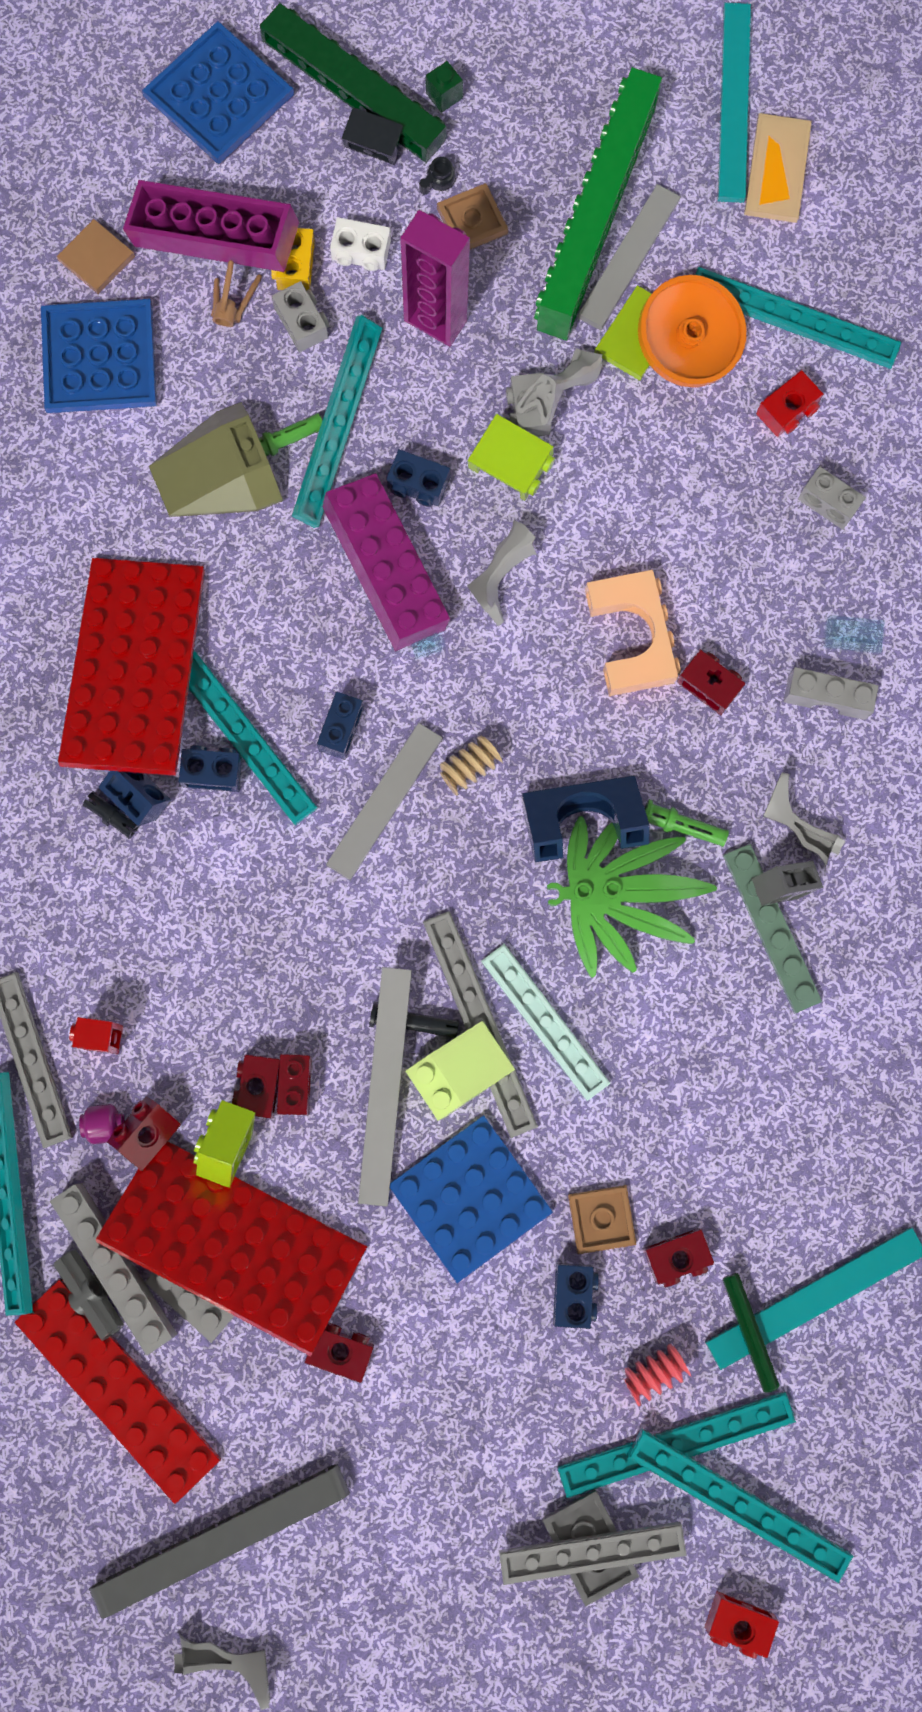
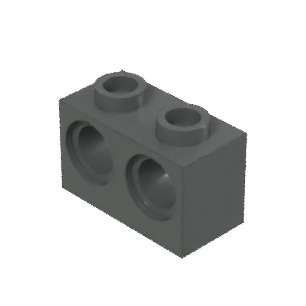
[752,861,823,906]

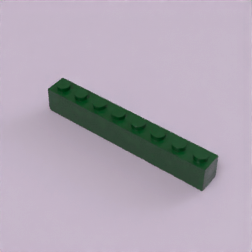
[259,3,446,163]

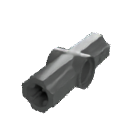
[54,1249,124,1341]

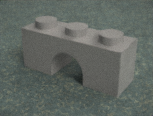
[783,667,879,720]

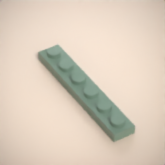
[723,844,822,1014]

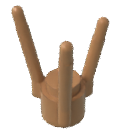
[211,260,262,327]

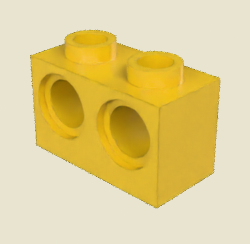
[271,228,315,290]

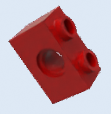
[756,370,823,438]
[69,1017,123,1054]
[704,1591,779,1659]

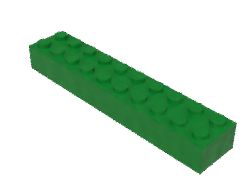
[534,67,663,341]

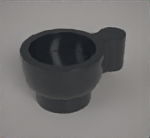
[419,157,456,195]

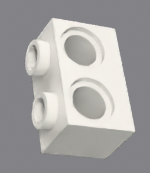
[330,217,391,271]

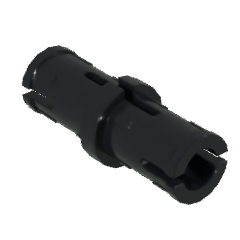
[83,791,140,839]

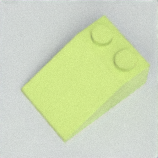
[405,1021,516,1121]

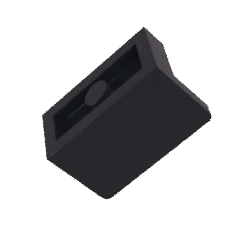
[342,108,403,165]

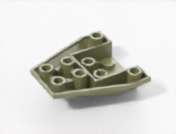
[149,402,283,517]

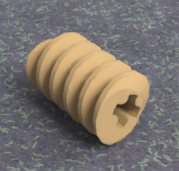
[440,736,503,796]

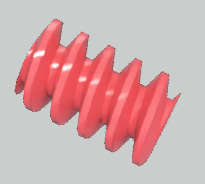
[624,1344,691,1407]

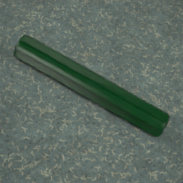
[722,1273,780,1393]

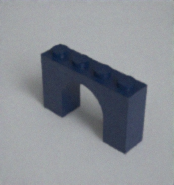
[522,775,650,863]

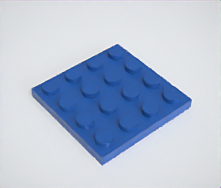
[142,21,294,165]
[41,299,157,413]
[390,1115,553,1283]

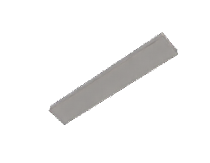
[578,184,681,331]
[326,723,443,881]
[0,972,73,1148]
[499,1522,687,1585]

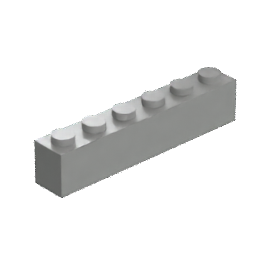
[50,1183,177,1356]

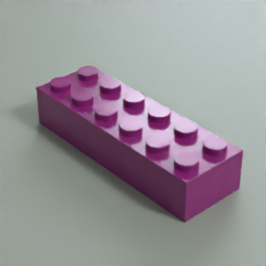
[123,180,300,272]
[400,209,470,347]
[322,473,450,652]

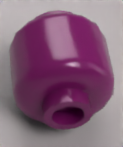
[79,1104,125,1145]

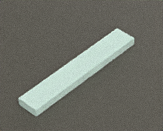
[481,944,610,1101]

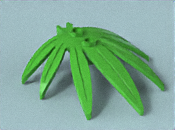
[547,816,717,978]

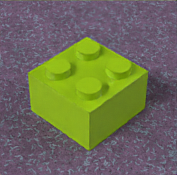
[193,1100,255,1188]

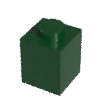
[425,61,463,113]

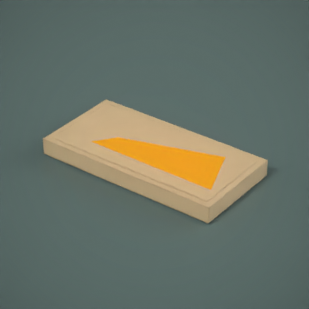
[744,113,812,223]

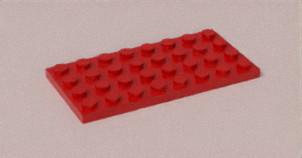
[58,558,204,776]
[96,1141,367,1356]

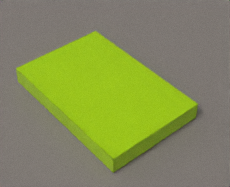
[594,285,652,381]

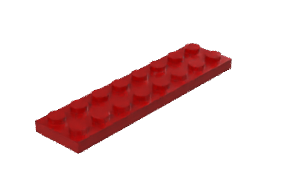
[14,1279,221,1504]

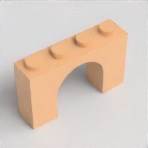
[585,570,681,696]

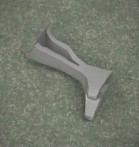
[517,348,602,425]
[467,520,538,627]
[763,772,845,868]
[174,1632,270,1710]

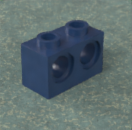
[387,449,451,507]
[317,691,364,760]
[178,745,242,792]
[98,771,171,826]
[553,1263,599,1329]

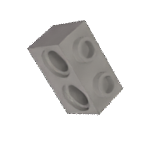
[272,281,330,353]
[798,466,866,530]

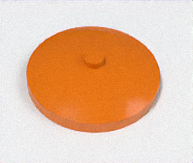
[638,275,747,388]

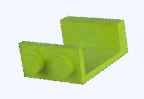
[467,413,555,501]

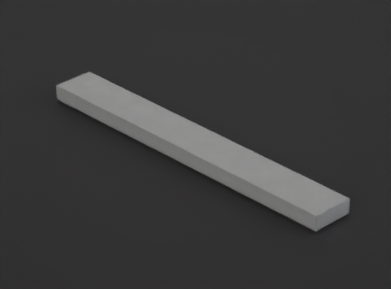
[423,911,538,1138]
[358,967,412,1207]

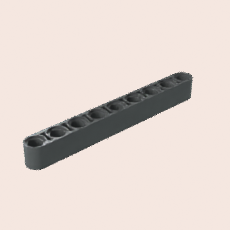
[89,1464,350,1619]

